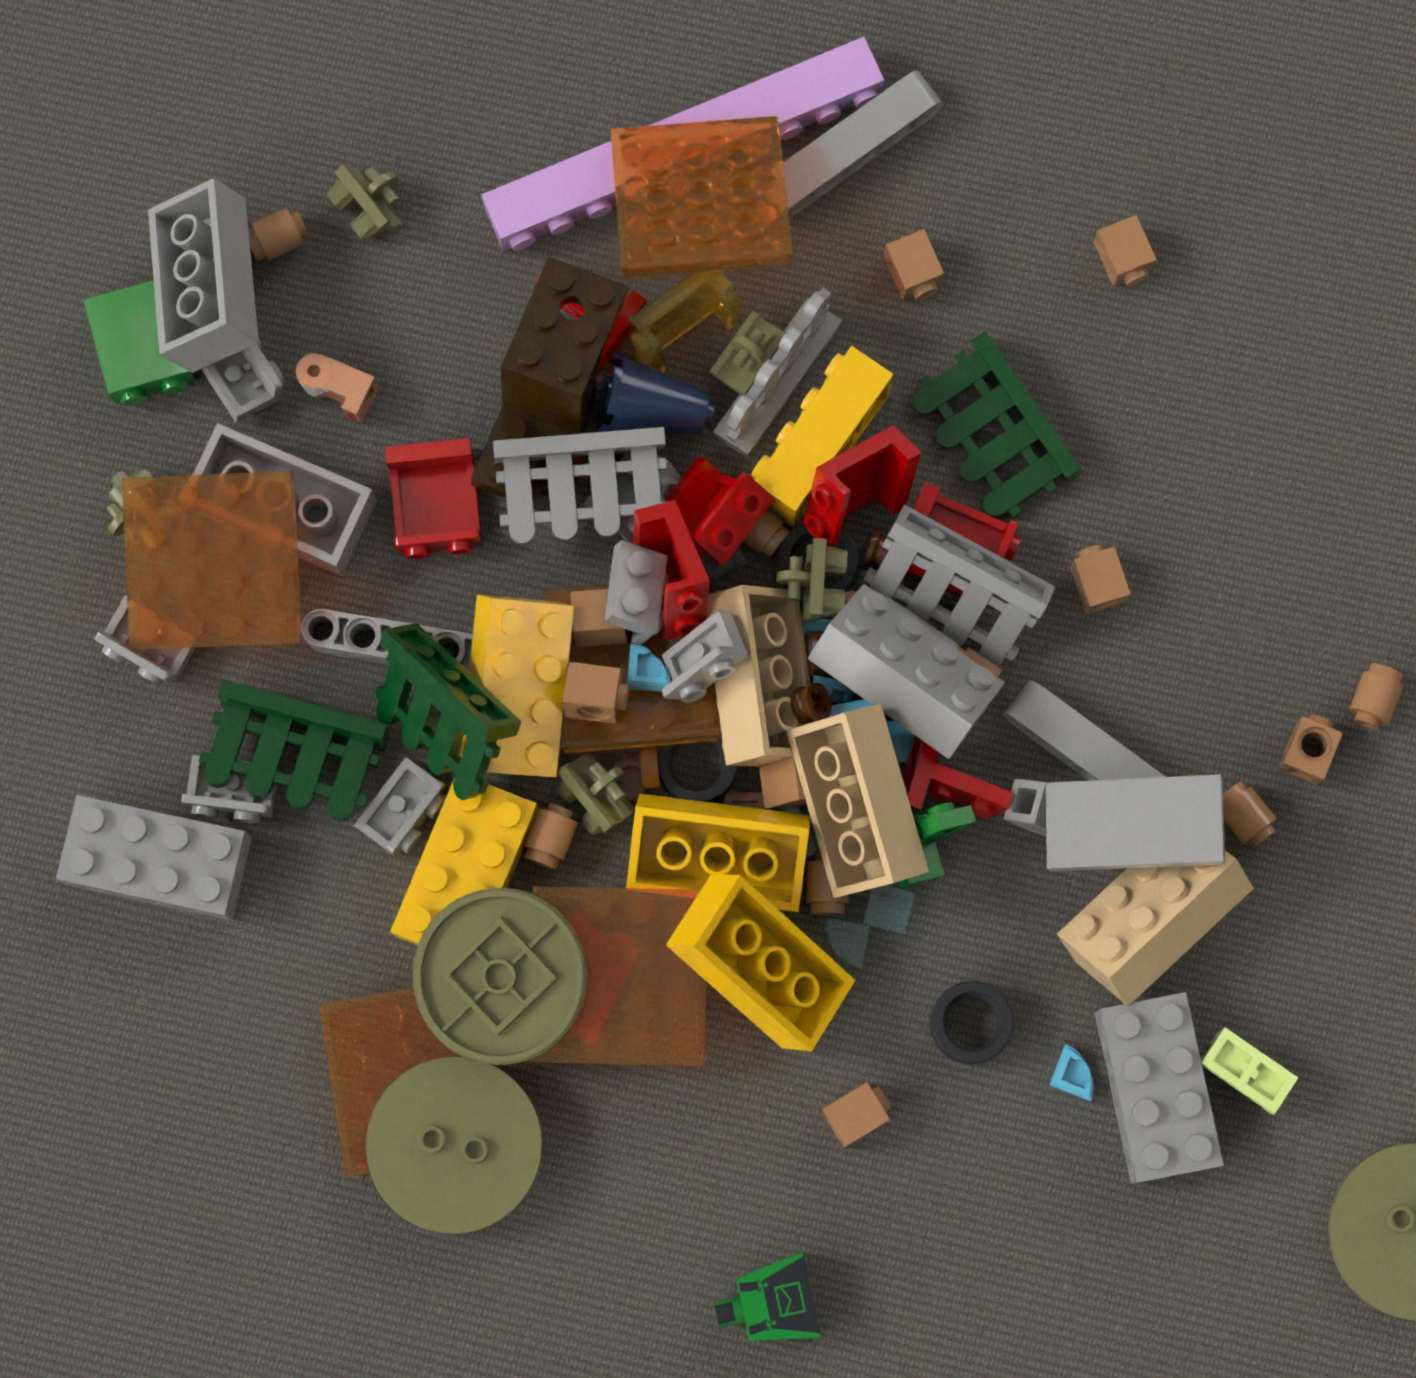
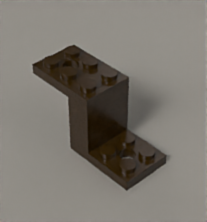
[471,257,628,512]

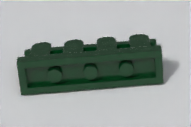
[912,331,1082,518]
[375,623,522,800]
[199,679,390,822]

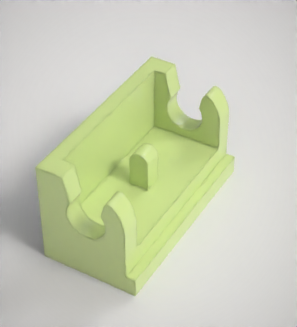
[1200,1028,1298,1115]

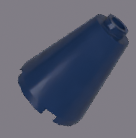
[596,353,715,435]

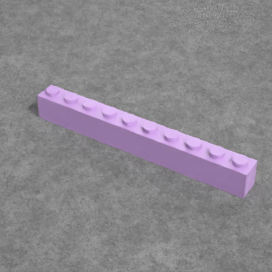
[481,37,884,251]

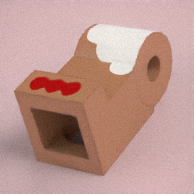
[295,353,379,424]

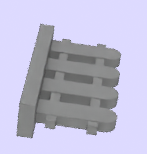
[713,287,842,458]
[493,427,669,544]
[863,504,1055,666]

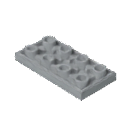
[1046,774,1225,871]

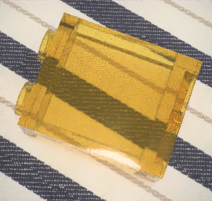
[629,258,742,374]

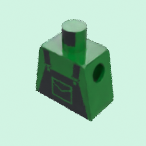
[714,1253,821,1341]

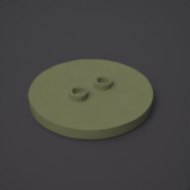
[412,888,588,1065]
[366,1057,543,1234]
[1328,1143,1416,1321]

